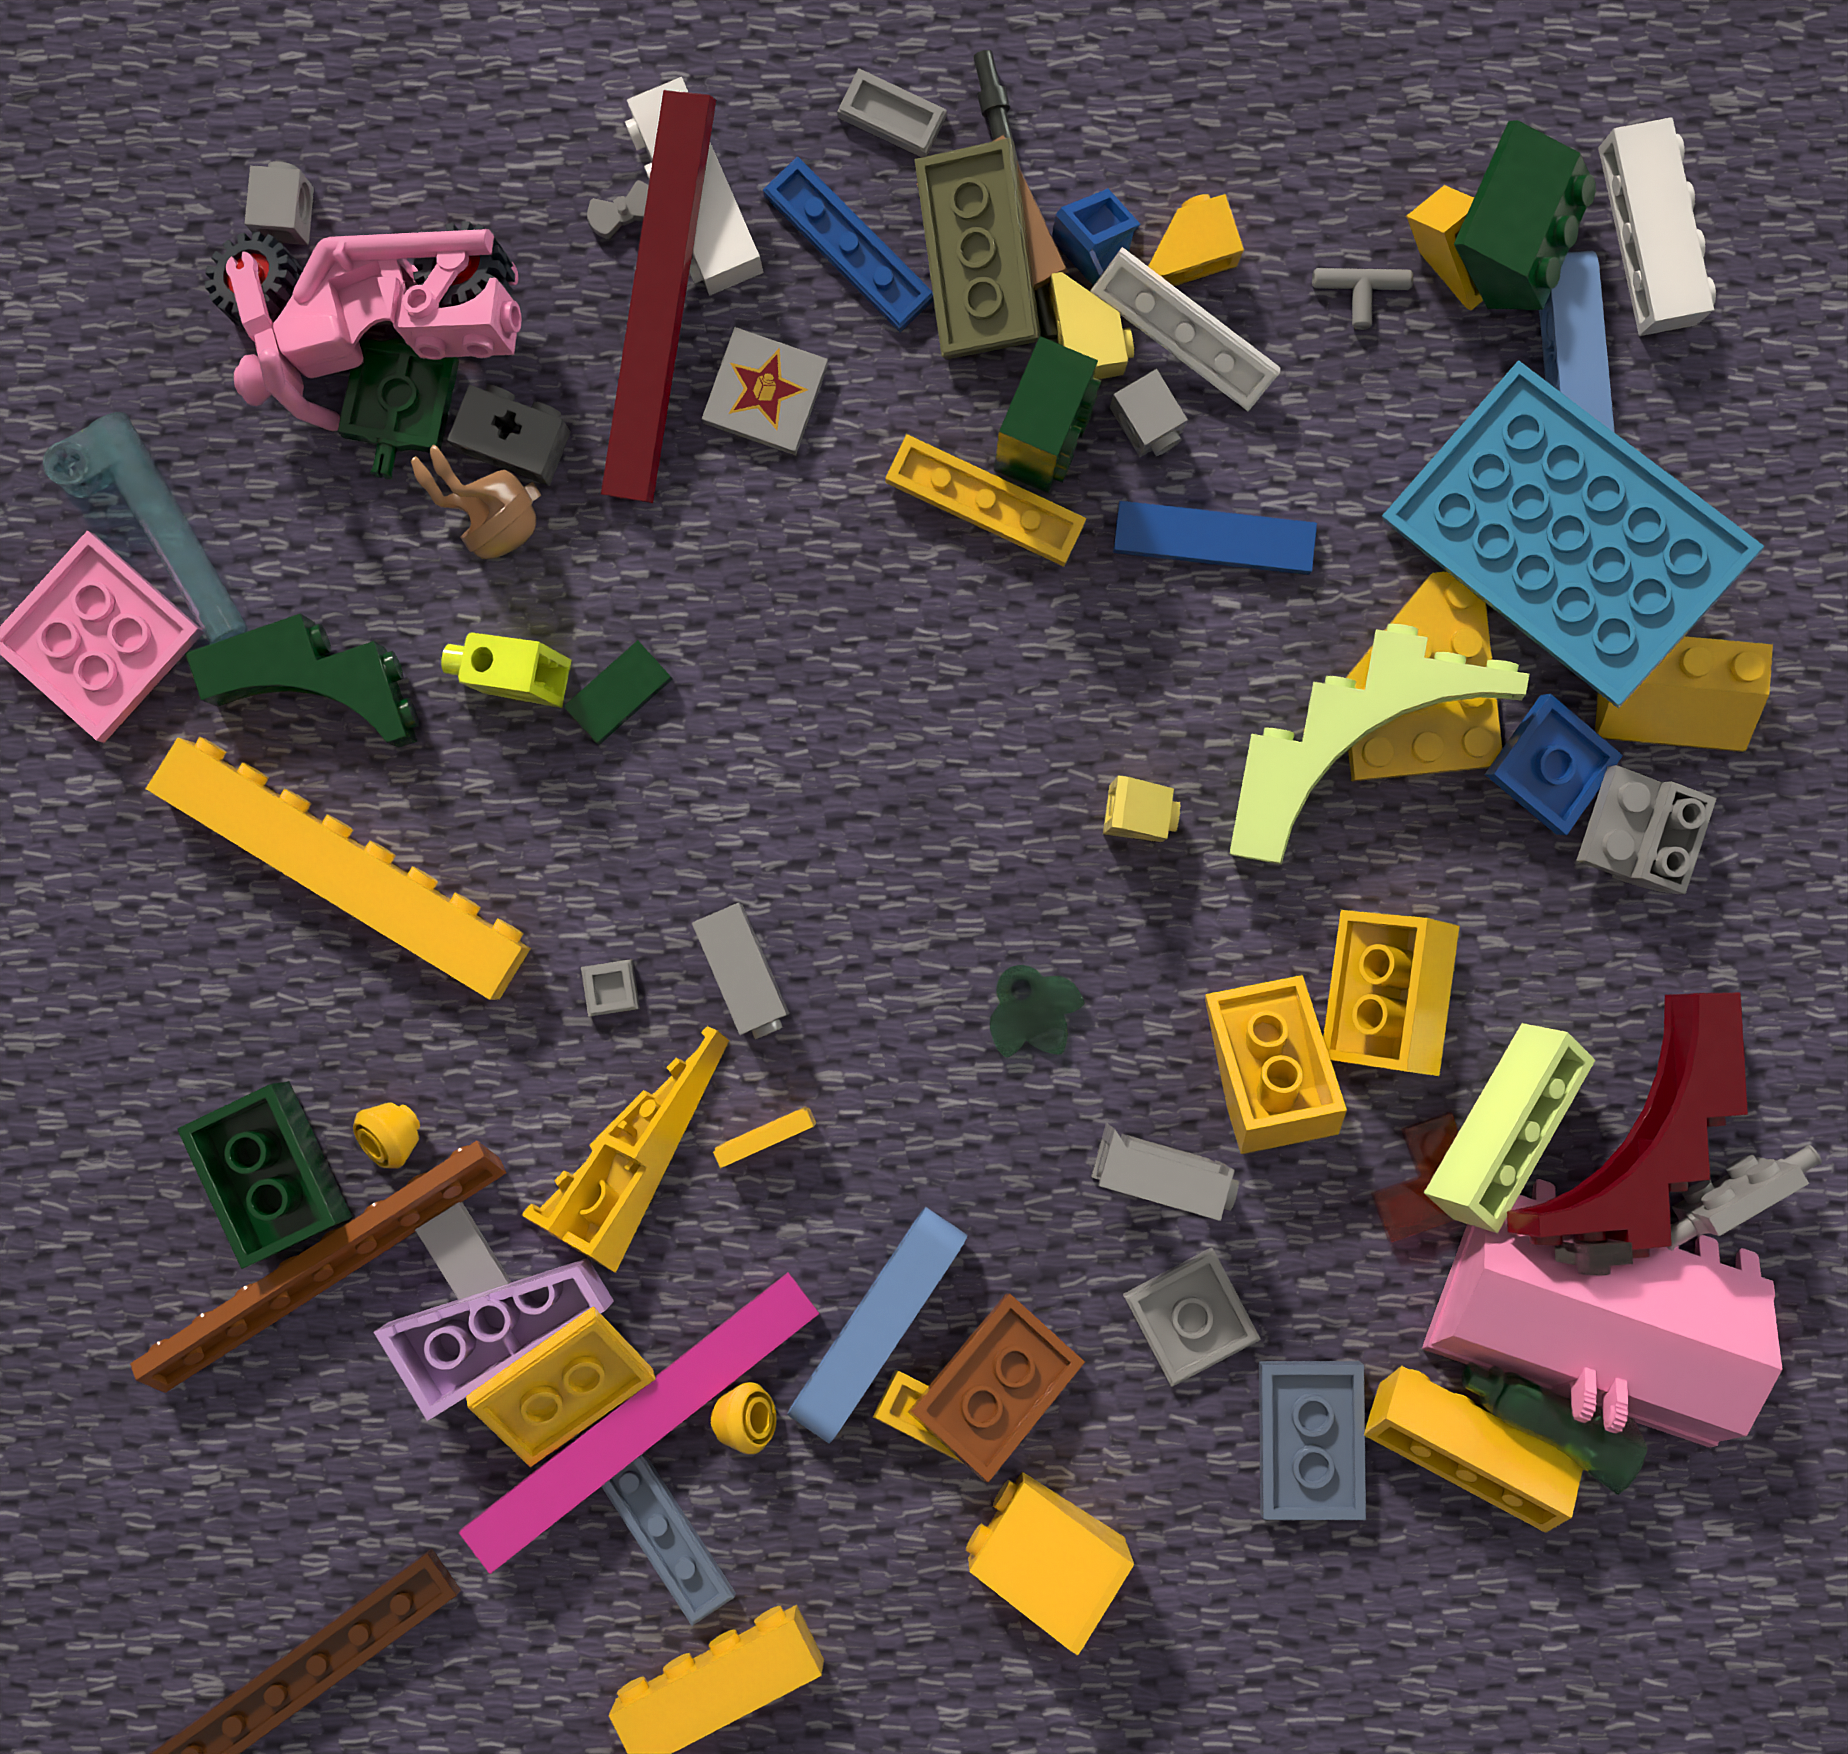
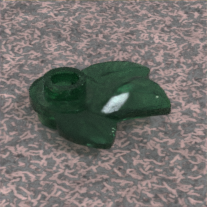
[990,965,1085,1058]

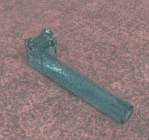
[43,412,248,644]

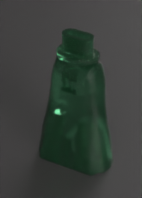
[1462,1362,1648,1495]

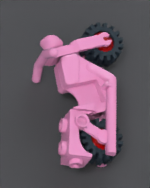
[205,221,522,431]

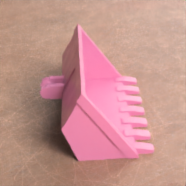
[1422,1179,1782,1447]

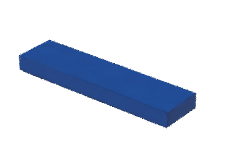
[763,156,934,333]
[1113,501,1317,575]

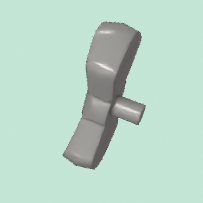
[587,180,649,239]

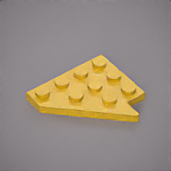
[1304,571,1502,781]

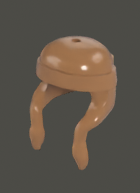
[411,445,542,559]

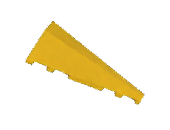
[522,1026,729,1273]

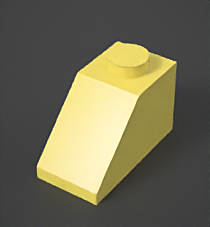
[1049,272,1134,379]
[1103,775,1180,842]

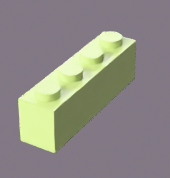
[1424,1023,1595,1233]

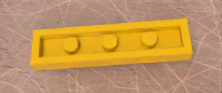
[885,434,1087,567]

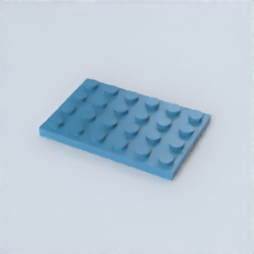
[1382,360,1764,709]

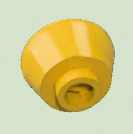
[353,1102,420,1168]
[711,1382,777,1454]

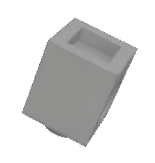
[245,161,314,245]
[1110,369,1188,457]

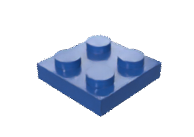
[1484,694,1623,835]

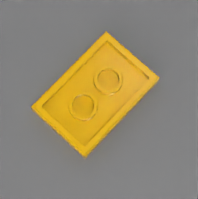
[466,1306,655,1467]

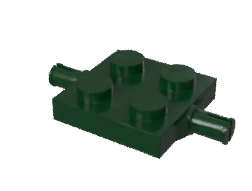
[337,335,459,479]

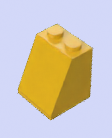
[966,1472,1134,1655]

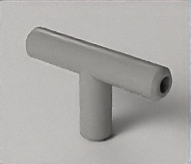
[1312,268,1413,330]

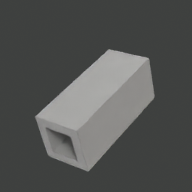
[692,903,790,1040]

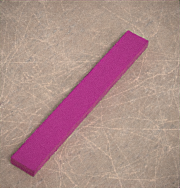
[459,1272,819,1574]

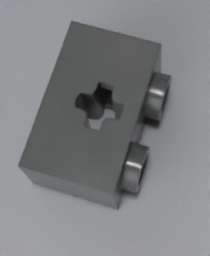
[447,384,571,486]

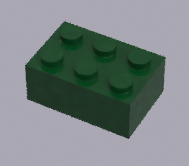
[994,336,1102,493]
[177,1081,352,1269]

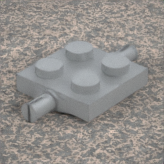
[1667,1145,1822,1251]

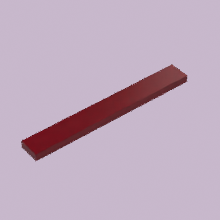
[601,90,717,503]

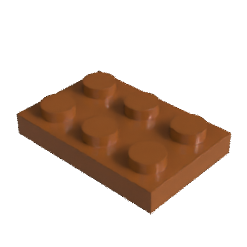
[908,1293,1085,1482]

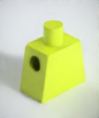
[441,632,571,708]

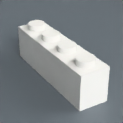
[625,77,763,296]
[1598,117,1716,336]

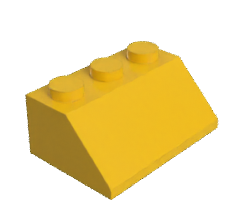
[1595,637,1773,752]
[1323,910,1460,1076]

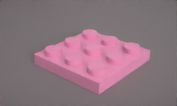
[0,530,204,743]

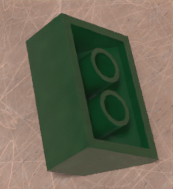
[1454,120,1596,310]

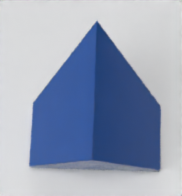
[1052,188,1141,286]

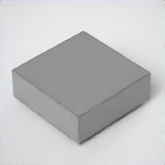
[581,959,640,1017]

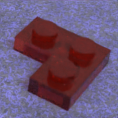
[1371,1112,1459,1242]

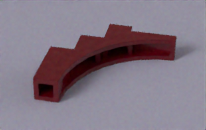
[1507,992,1748,1258]

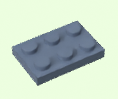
[1259,1361,1366,1520]

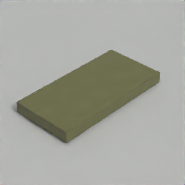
[914,138,1041,360]

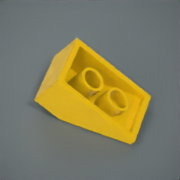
[1205,975,1347,1154]

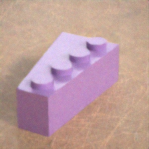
[374,1258,614,1421]

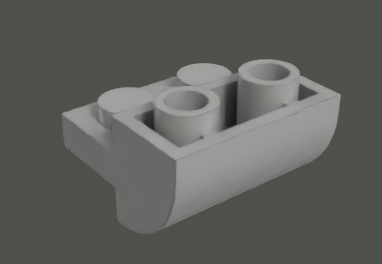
[1576,765,1717,894]

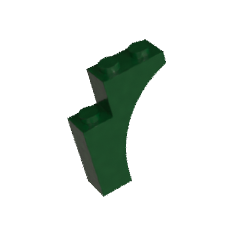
[185,613,419,748]

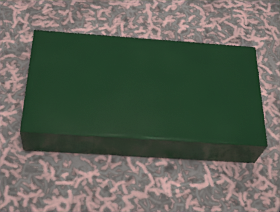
[564,640,673,745]

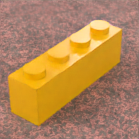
[1364,1366,1584,1533]
[609,1605,824,1754]

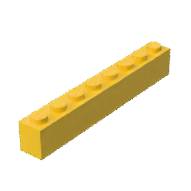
[146,737,531,1000]

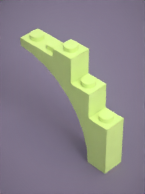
[1229,624,1530,864]

